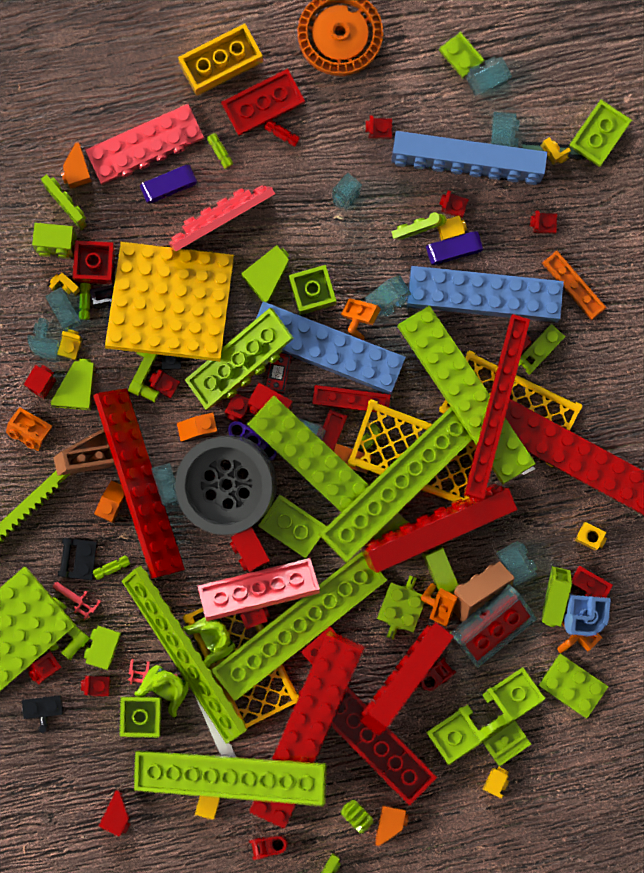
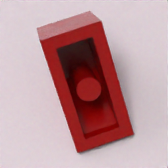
[98,790,131,837]

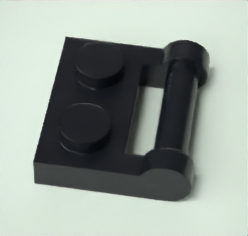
[57,538,97,581]

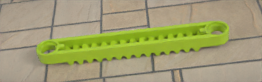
[0,471,70,542]

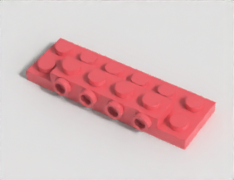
[85,104,204,185]
[169,185,275,251]

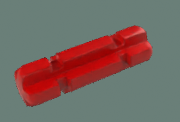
[265,120,300,146]

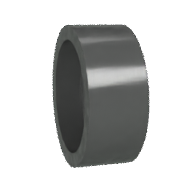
[175,435,277,535]

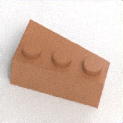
[53,428,115,476]
[453,561,515,626]

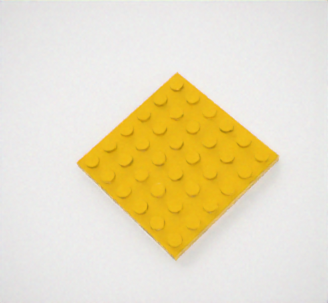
[105,242,234,362]

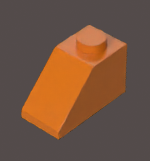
[61,142,92,189]
[177,413,218,442]
[94,480,125,523]
[375,805,409,846]

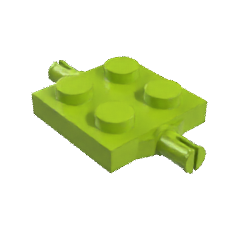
[377,575,425,640]

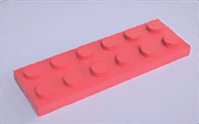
[198,558,320,622]

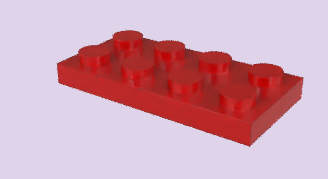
[221,69,305,137]

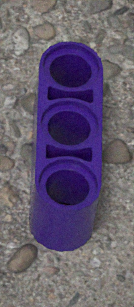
[140,165,197,204]
[426,231,484,265]
[228,421,277,461]

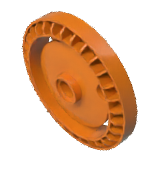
[298,0,383,76]

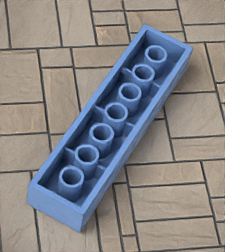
[391,131,547,185]
[407,266,564,323]
[255,301,406,395]

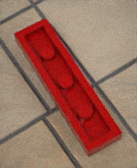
[312,385,391,414]

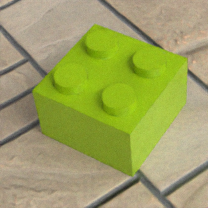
[32,223,77,259]
[289,265,336,315]
[120,697,162,737]

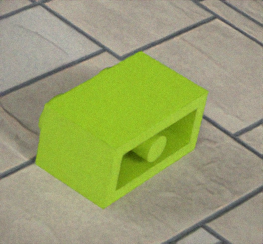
[84,626,122,670]

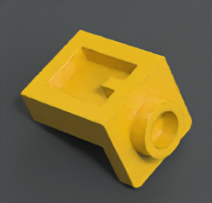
[541,137,571,164]
[49,272,80,296]
[57,329,83,361]

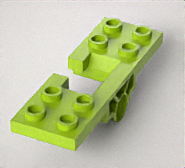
[427,667,545,765]

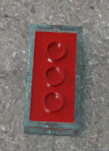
[450,584,537,669]

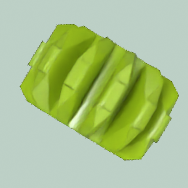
[341,800,373,833]

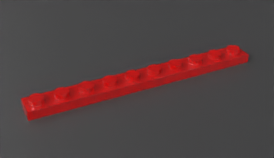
[464,314,530,501]

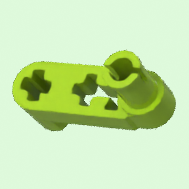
[128,352,160,403]
[53,597,90,660]

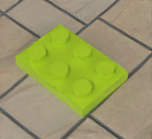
[569,99,632,167]
[41,174,87,230]
[258,495,327,559]
[538,654,608,719]

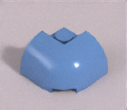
[564,595,611,636]

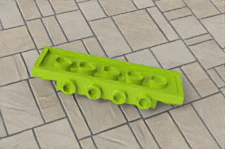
[185,308,294,410]

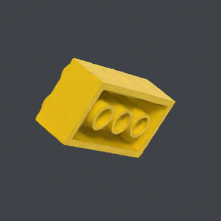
[178,23,263,96]

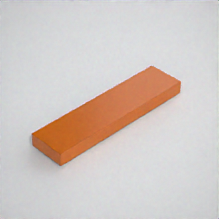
[542,251,607,321]

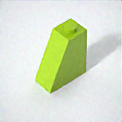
[241,245,289,303]
[51,359,95,411]
[421,545,458,594]
[542,566,572,627]

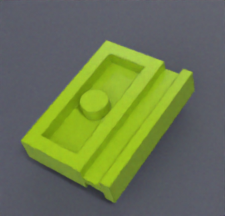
[439,32,484,78]
[483,721,531,766]

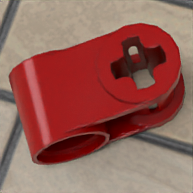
[420,657,456,691]
[249,835,288,860]

